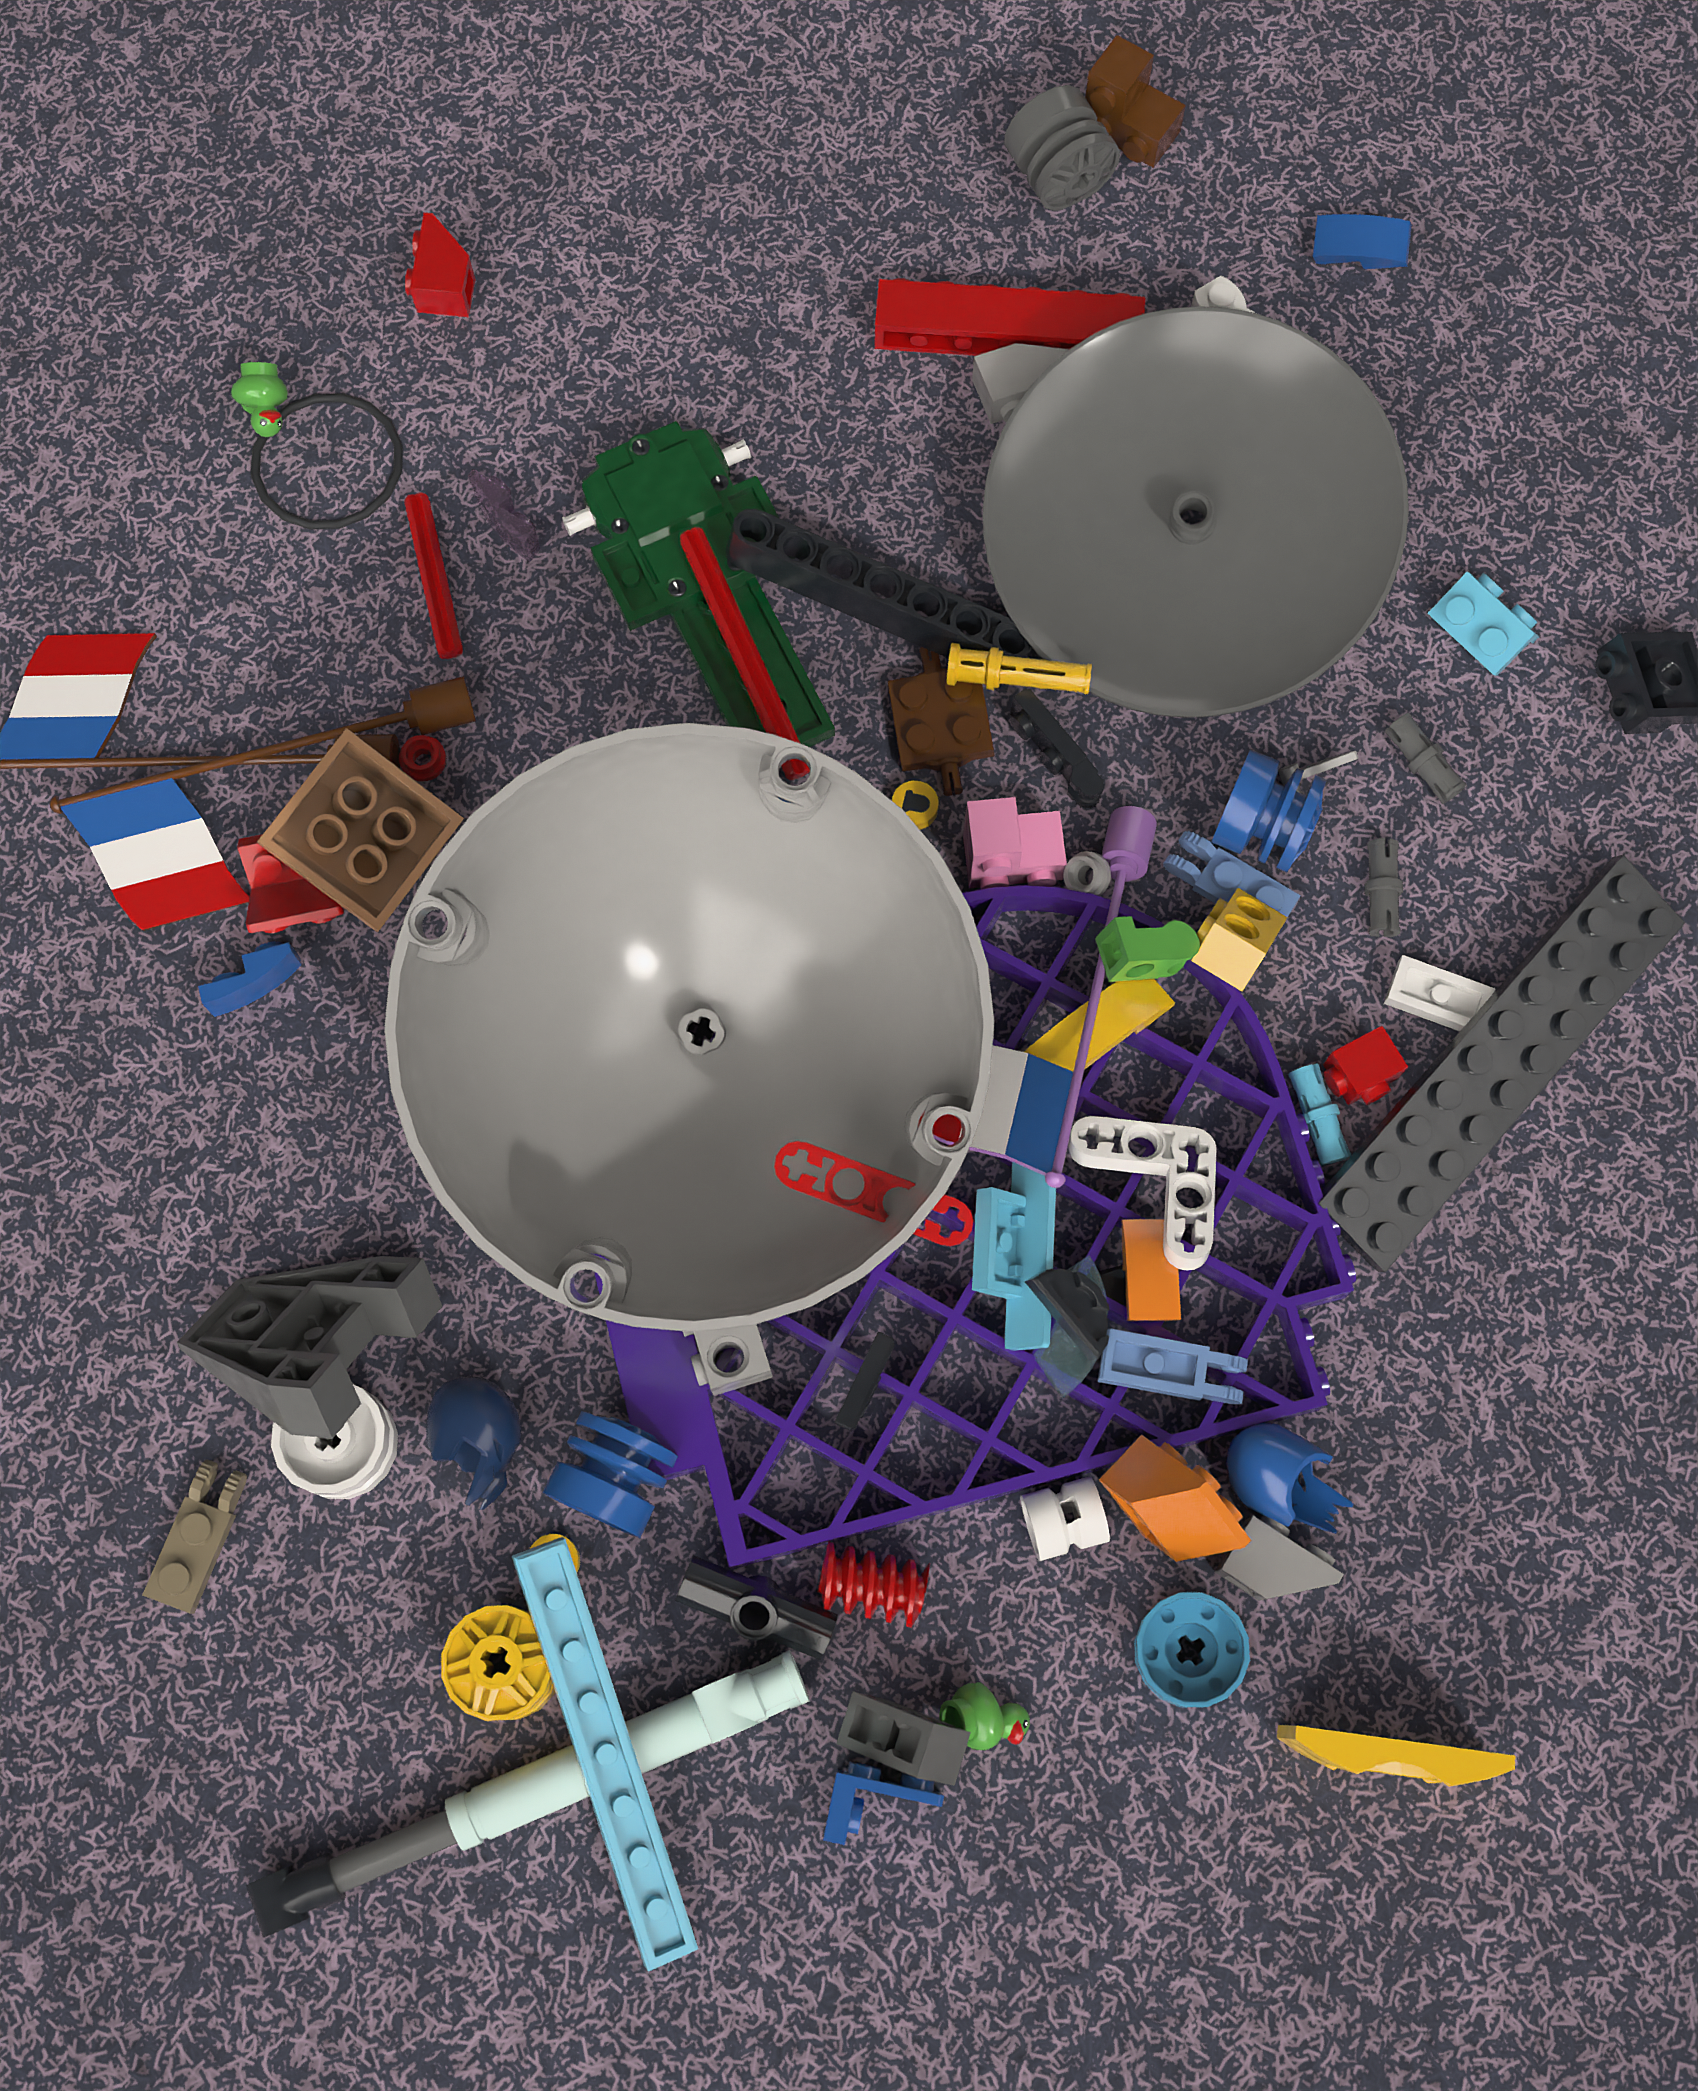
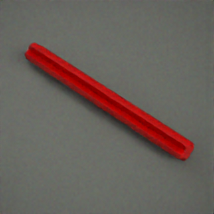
[680,527,810,780]

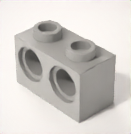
[683,1324,773,1396]

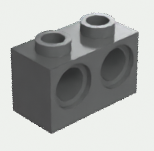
[836,1691,971,1786]

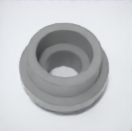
[1063,851,1111,896]

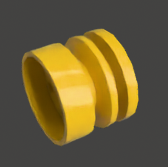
[441,1605,556,1721]

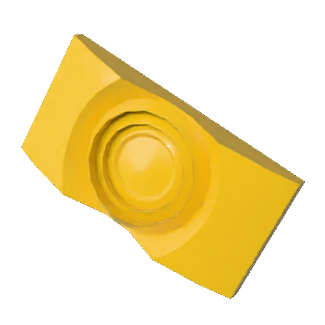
[1277,1725,1516,1787]

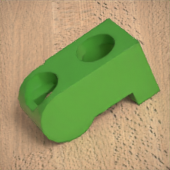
[1095,916,1200,982]

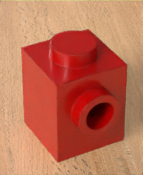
[1323,1026,1408,1106]

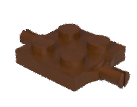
[887,647,995,796]

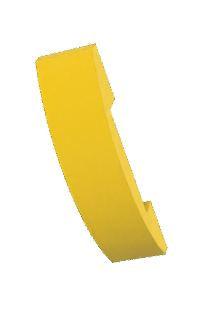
[1024,979,1175,1071]

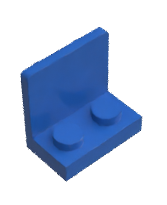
[823,1761,944,1845]

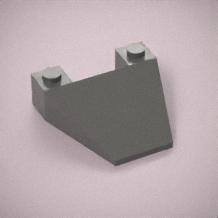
[177,1256,442,1439]

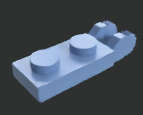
[1163,831,1301,917]
[1097,1329,1248,1404]

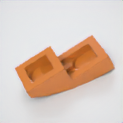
[1121,1219,1181,1321]

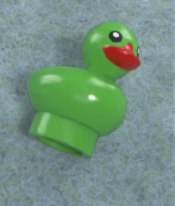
[231,362,288,437]
[939,1682,1030,1751]

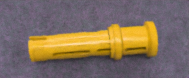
[947,643,1092,694]

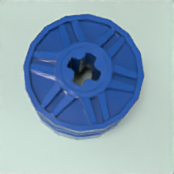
[1211,750,1326,873]
[543,1411,678,1539]

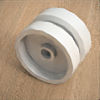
[271,1385,398,1499]

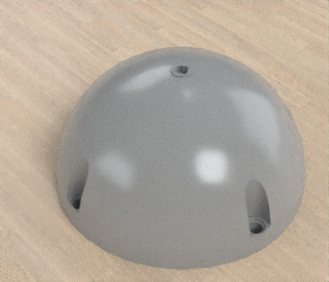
[384,723,994,1332]

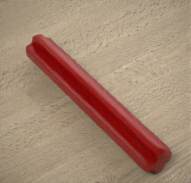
[404,492,463,659]

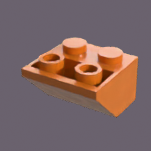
[1099,1435,1251,1562]

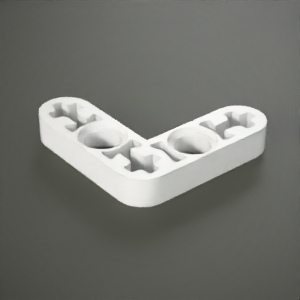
[1068,1116,1216,1270]

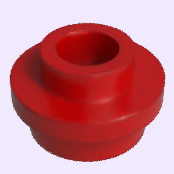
[399,735,447,781]

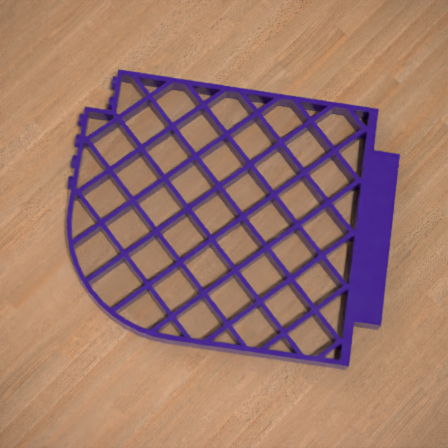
[591,885,1356,1570]

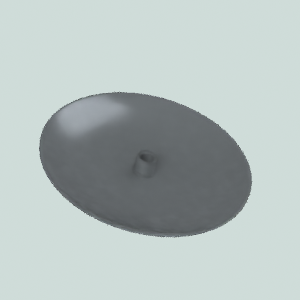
[983,306,1409,718]

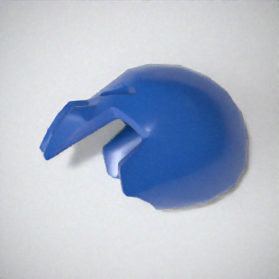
[1226,1423,1353,1534]

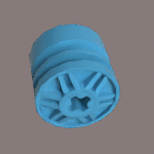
[1134,1592,1250,1707]

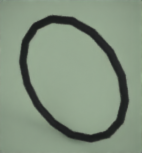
[251,393,403,530]

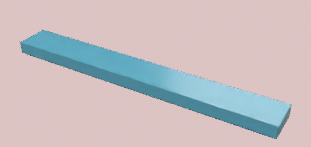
[512,1537,698,1971]

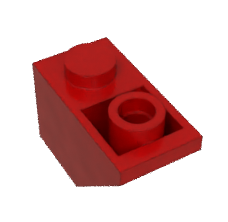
[405,212,476,317]

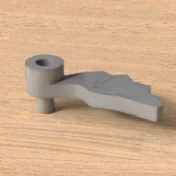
[1278,750,1359,793]

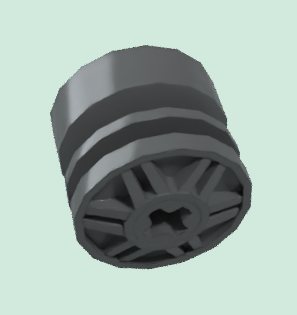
[1004,85,1120,211]

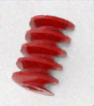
[817,1541,930,1628]

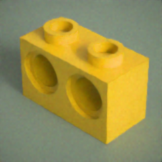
[1191,888,1288,991]

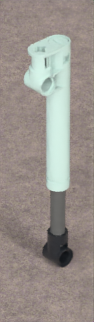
[246,1650,810,1938]

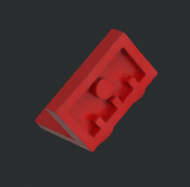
[237,834,345,933]

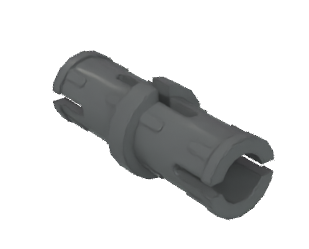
[1385,713,1467,804]
[1364,838,1403,937]

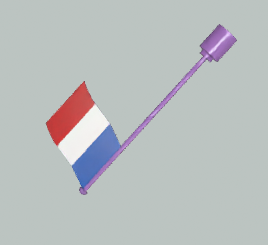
[918,806,1157,1188]

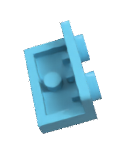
[1428,571,1539,676]

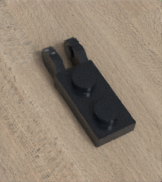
[1010,688,1105,810]

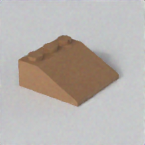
[257,728,464,932]

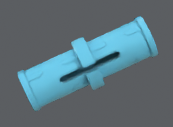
[1288,1063,1352,1166]

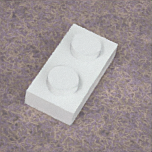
[1384,955,1495,1031]

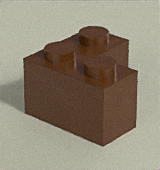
[1085,35,1186,168]

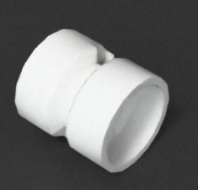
[1020,1476,1110,1561]

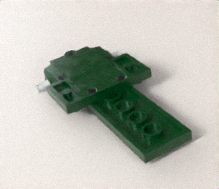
[562,421,835,747]

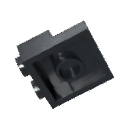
[1595,632,1698,734]

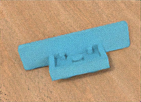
[972,1162,1056,1351]

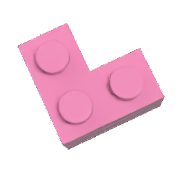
[963,797,1067,889]

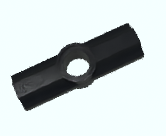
[675,1555,838,1660]

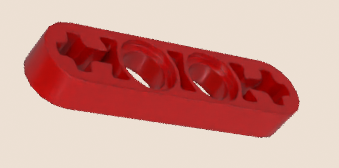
[774,1140,973,1246]

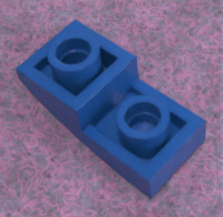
[1313,214,1412,269]
[198,942,302,1017]

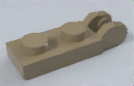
[142,1460,247,1614]

